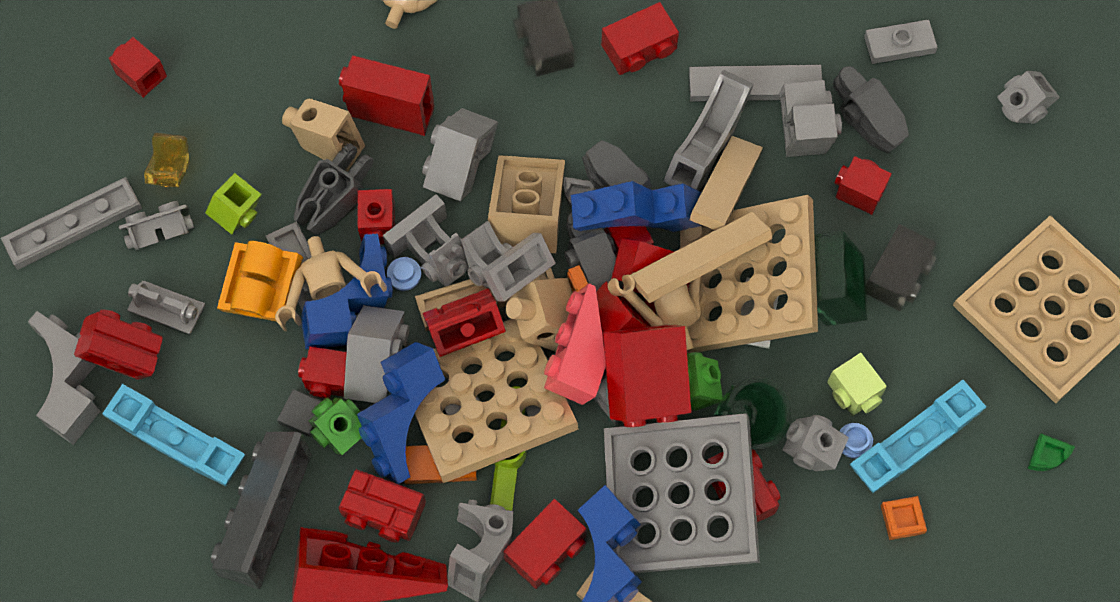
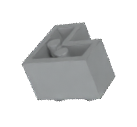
[779,80,842,157]
[422,108,498,201]
[344,305,409,403]

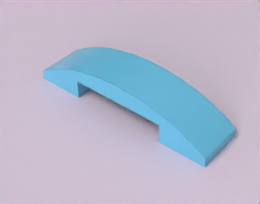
[850,380,986,493]
[102,384,246,486]

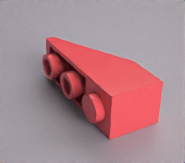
[544,283,606,405]

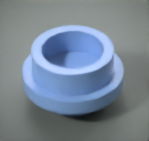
[387,257,422,291]
[840,423,873,459]

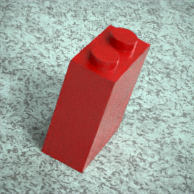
[339,55,435,136]
[603,324,691,427]

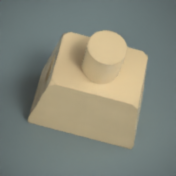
[282,98,365,172]
[506,278,572,352]

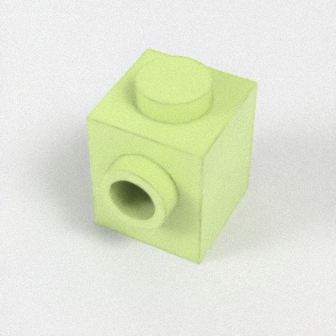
[827,353,887,416]

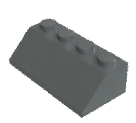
[211,432,312,590]

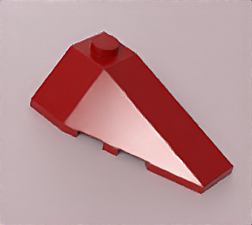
[292,527,448,602]

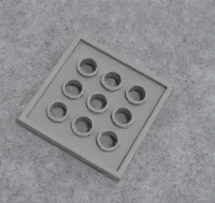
[604,414,760,573]

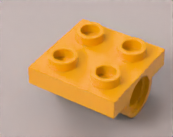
[217,241,303,322]

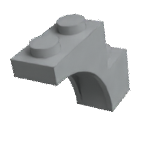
[663,70,754,191]
[28,311,101,445]

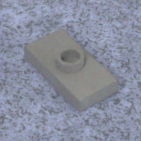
[864,20,938,64]

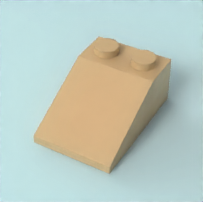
[488,155,565,254]

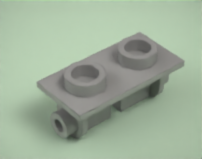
[119,201,194,250]
[127,280,206,335]

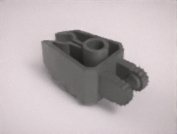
[833,66,909,153]
[582,140,652,189]
[294,143,374,235]
[564,212,623,291]

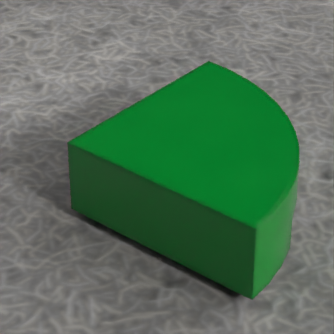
[1027,433,1075,471]

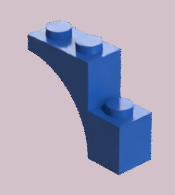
[571,181,703,232]
[301,234,393,349]
[357,342,445,484]
[578,485,642,602]

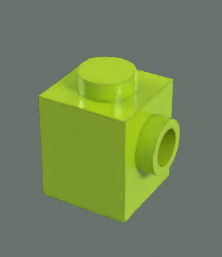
[205,173,262,234]

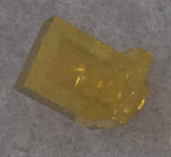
[144,133,190,188]

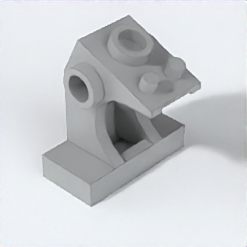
[383,194,469,287]
[461,221,556,302]
[447,500,513,602]

